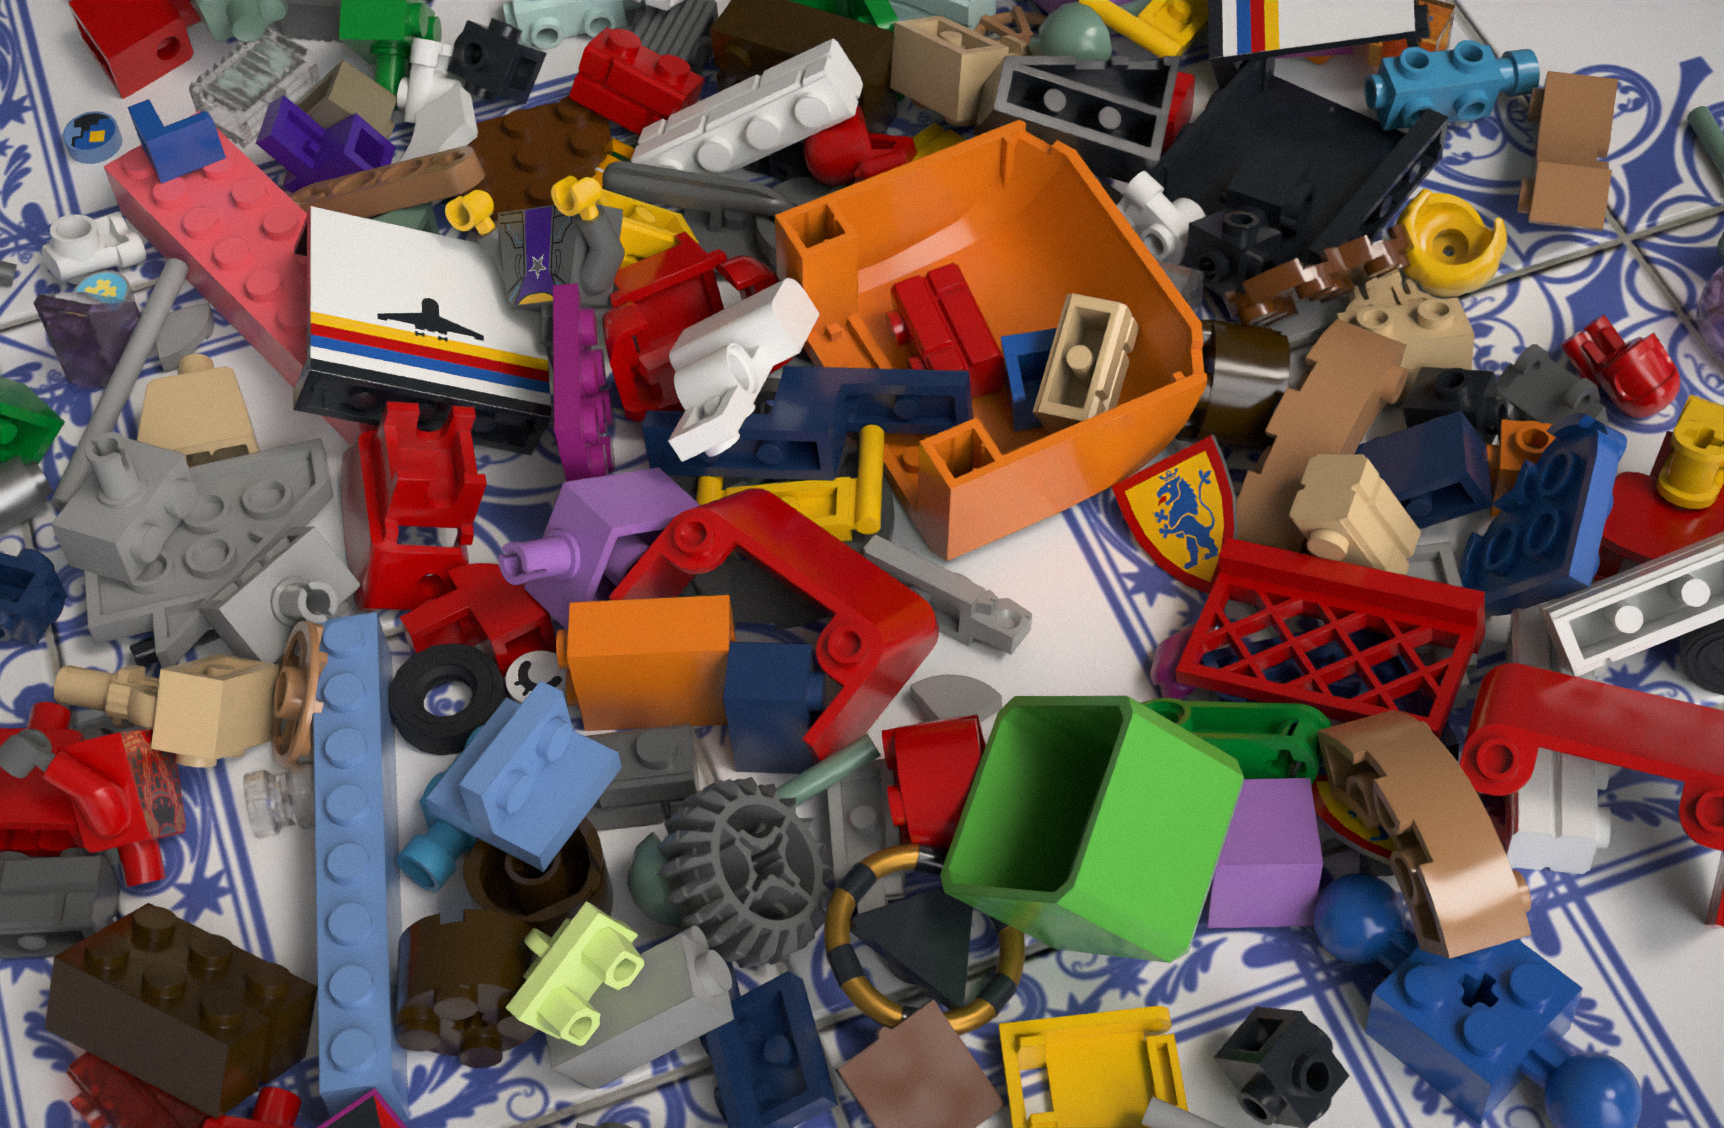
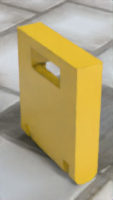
[998,1006,1188,1128]

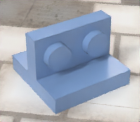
[426,681,622,872]

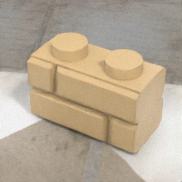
[1033,293,1139,433]
[1289,454,1421,575]

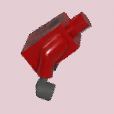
[0,724,186,888]

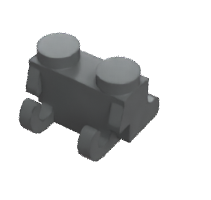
[1496,344,1609,426]

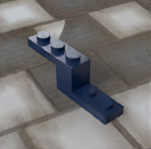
[642,366,974,481]

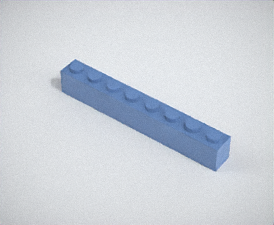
[313,612,409,1121]

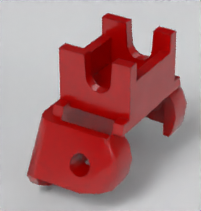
[602,231,796,422]
[341,401,487,612]
[1593,431,1724,581]

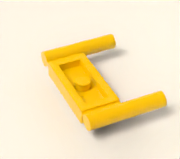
[1078,0,1209,59]
[696,425,884,551]

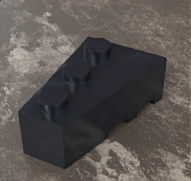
[973,56,1181,184]

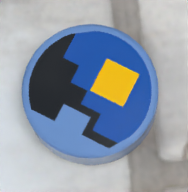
[63,111,123,164]

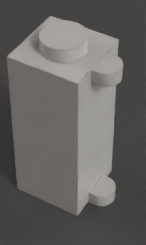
[546,925,734,1090]

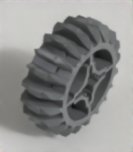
[656,777,833,969]

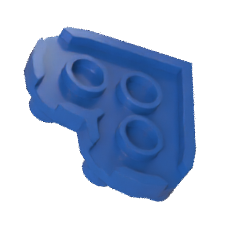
[1459,412,1627,616]

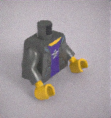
[445,176,625,345]

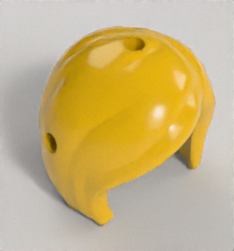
[1395,189,1507,298]

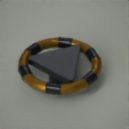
[824,843,1025,1036]

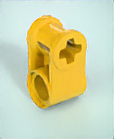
[1656,394,1724,509]

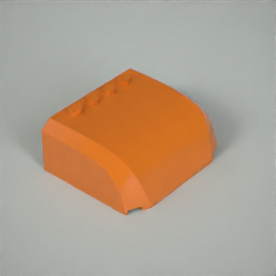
[775,119,1207,561]

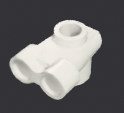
[397,37,462,123]
[1116,170,1206,269]
[42,212,146,284]

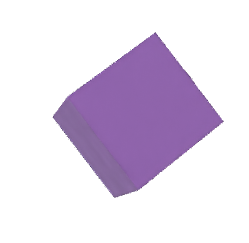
[1204,778,1323,928]

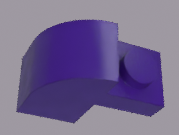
[255,95,396,194]

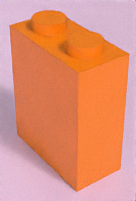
[556,595,737,731]

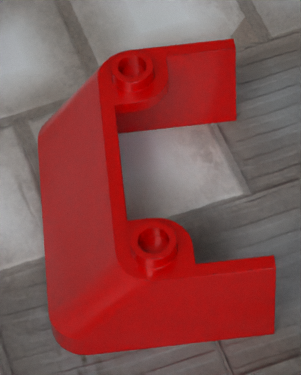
[608,488,939,764]
[1459,663,1724,928]

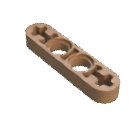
[289,146,485,218]

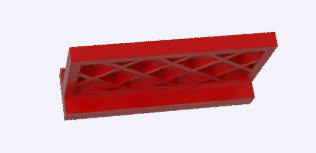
[1175,537,1485,740]

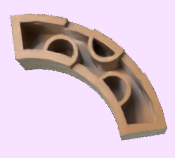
[1517,71,1618,232]
[1236,319,1408,557]
[1316,710,1532,959]

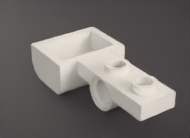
[668,278,820,462]

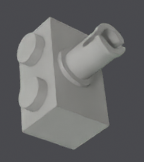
[51,432,199,585]
[198,526,361,666]

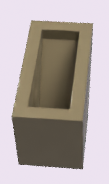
[294,60,397,140]

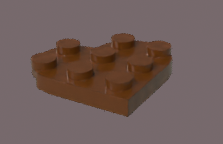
[456,96,613,233]
[1222,224,1414,328]

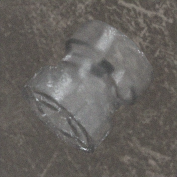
[243,760,315,839]

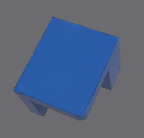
[127,99,226,184]
[1001,328,1057,432]

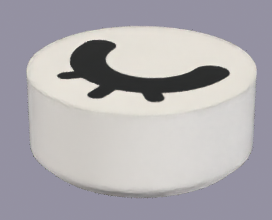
[506,651,568,704]

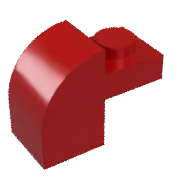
[400,563,556,678]

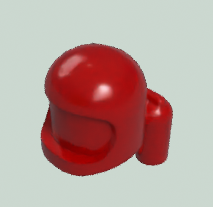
[803,106,908,186]
[1560,314,1681,418]

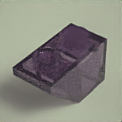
[33,292,141,389]

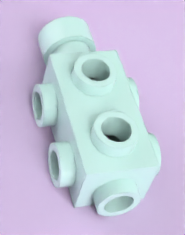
[503,0,648,49]

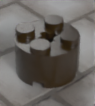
[1175,319,1290,453]
[463,817,613,938]
[396,909,538,1068]

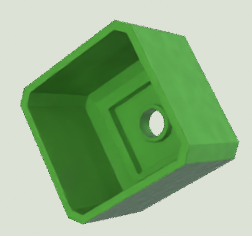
[940,696,1244,963]

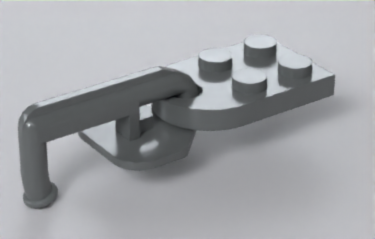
[602,161,855,272]

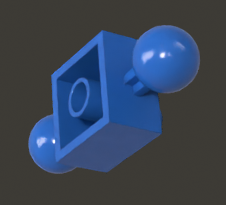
[1313,873,1643,1128]

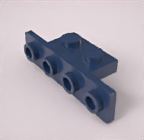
[699,948,838,1128]

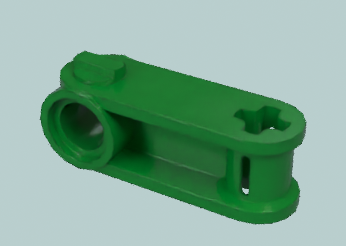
[1141,698,1332,785]

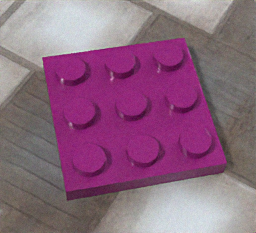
[553,283,615,482]

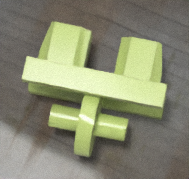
[506,901,644,1046]

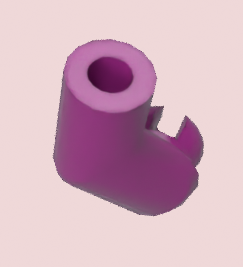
[1150,622,1217,699]

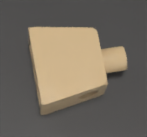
[137,354,261,467]

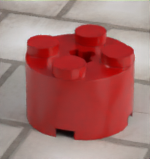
[882,714,986,849]

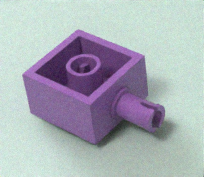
[499,467,700,629]

